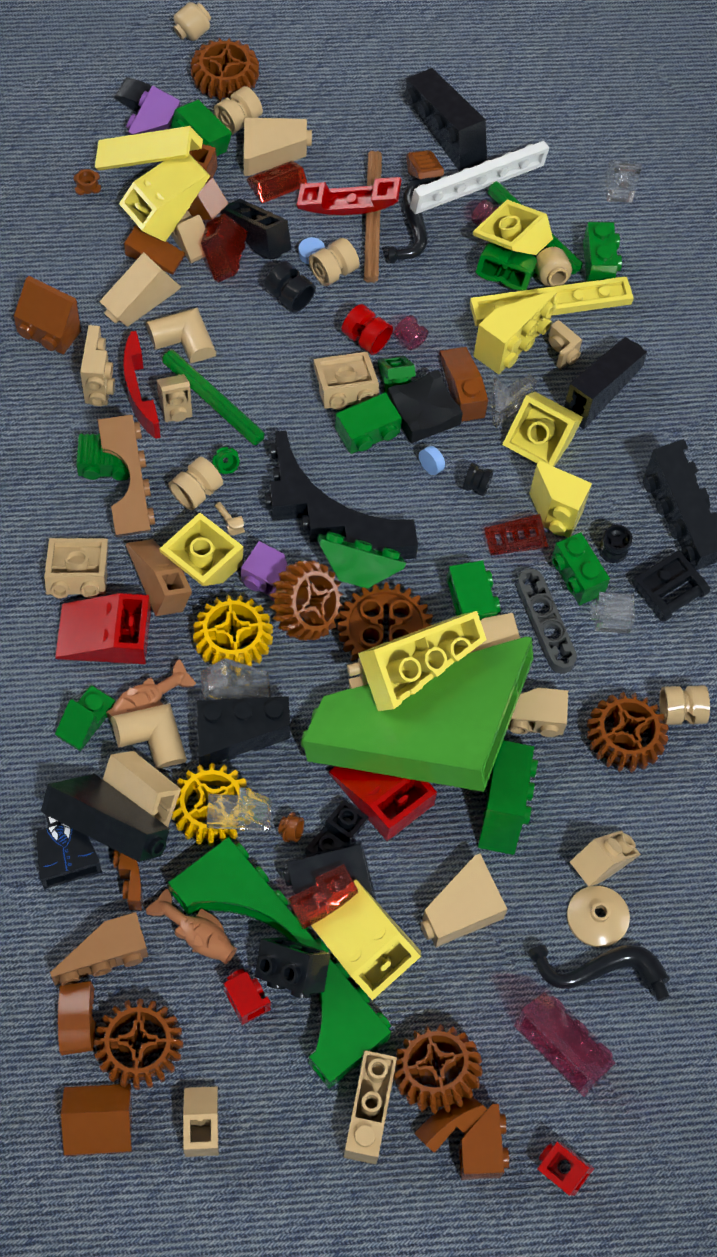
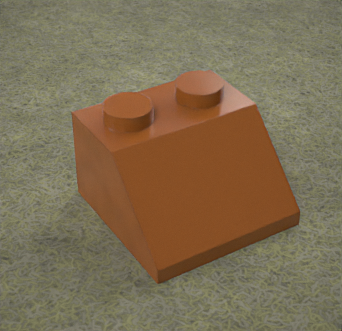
[14,276,81,355]

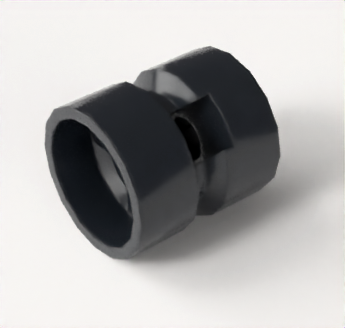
[264,261,316,313]

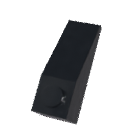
[220,199,292,259]

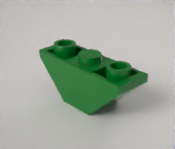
[317,532,406,589]

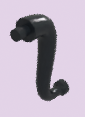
[388,177,441,263]
[528,945,670,1001]

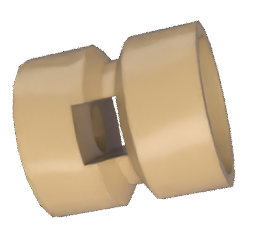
[213,86,263,135]
[309,238,360,286]
[169,457,223,511]
[659,685,710,725]

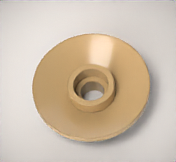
[567,886,630,947]

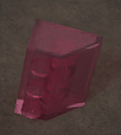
[514,992,616,1097]

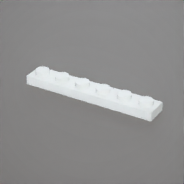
[410,141,549,214]

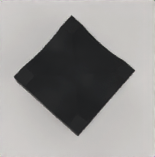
[387,369,463,444]

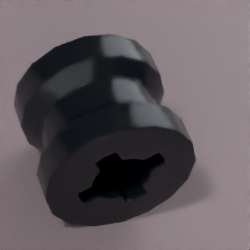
[462,463,494,497]

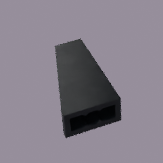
[564,337,647,429]
[41,774,170,862]

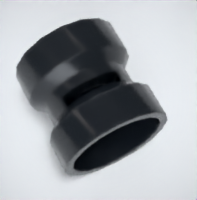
[599,525,632,563]

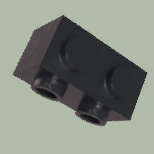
[255,937,331,998]

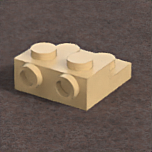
[80,325,115,406]
[314,351,379,410]
[44,538,108,598]

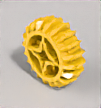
[193,594,273,673]
[171,763,254,847]

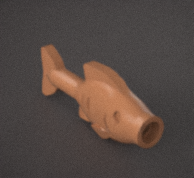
[106,660,196,722]
[146,889,237,964]

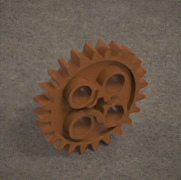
[338,582,433,661]

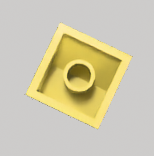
[473,200,553,255]
[502,391,583,467]
[529,461,592,537]
[159,513,243,586]

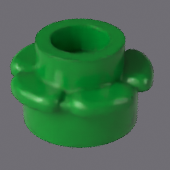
[212,447,240,474]

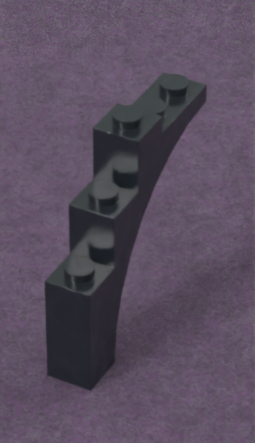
[264,430,418,560]

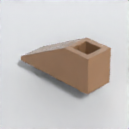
[126,539,192,616]
[50,912,148,986]

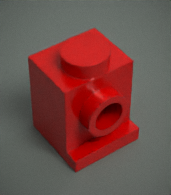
[223,969,271,1025]
[537,1142,595,1196]

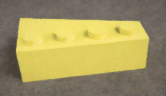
[358,611,487,711]

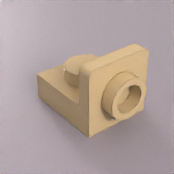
[548,319,582,370]

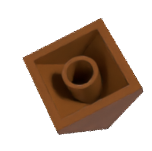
[61,1084,132,1156]

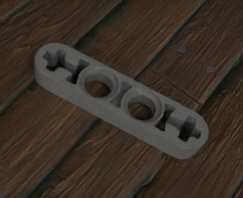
[517,569,577,674]

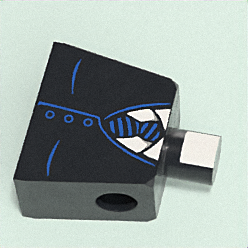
[36,815,102,889]

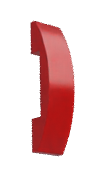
[297,177,402,215]
[123,331,161,439]

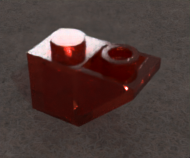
[201,213,248,283]

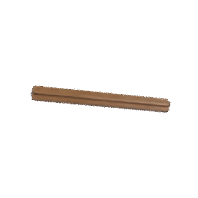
[364,151,382,283]

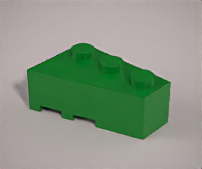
[478,740,538,855]

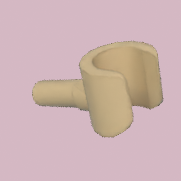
[215,502,245,535]

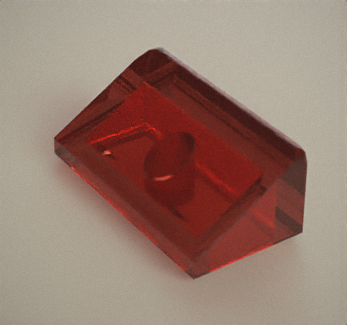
[247,161,307,203]

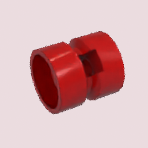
[341,304,393,355]

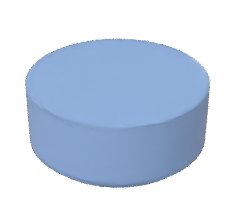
[298,237,325,265]
[419,446,445,475]

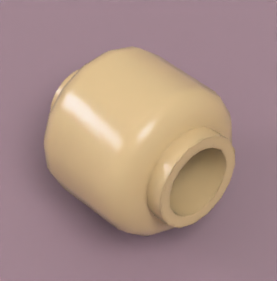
[173,2,211,41]
[535,247,572,287]

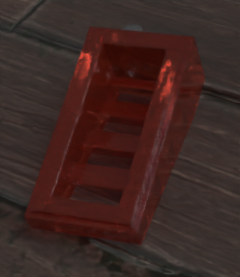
[484,514,548,556]

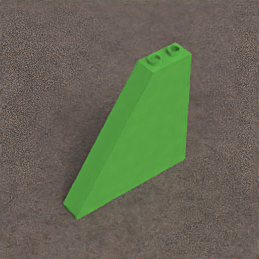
[301,637,534,792]

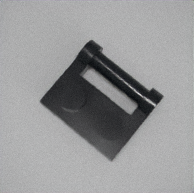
[632,550,710,622]

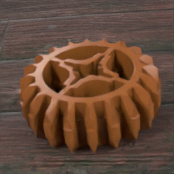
[191,37,259,101]
[270,561,344,641]
[586,691,668,773]
[93,998,184,1090]
[394,1024,483,1115]

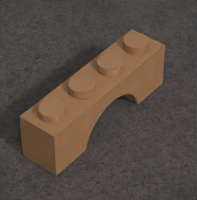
[97,415,155,537]

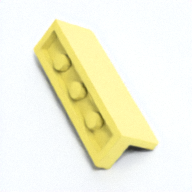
[95,126,203,170]

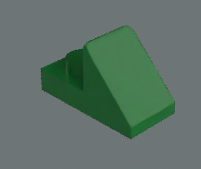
[378,356,416,394]
[55,685,116,751]

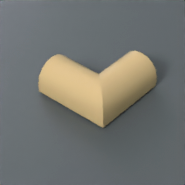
[146,308,216,364]
[110,703,187,769]

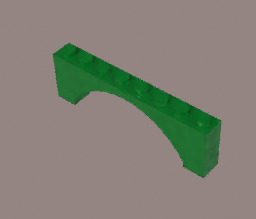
[168,837,391,1089]

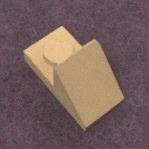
[171,210,214,263]

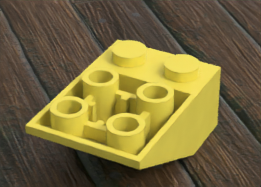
[119,153,210,242]
[474,290,557,375]
[308,879,421,1000]

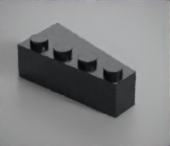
[405,68,487,172]
[643,439,717,570]

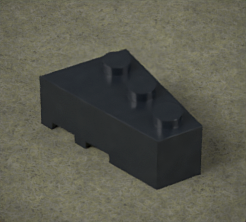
[197,696,290,769]

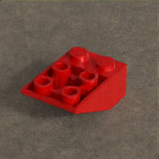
[55,593,151,665]
[328,766,437,841]

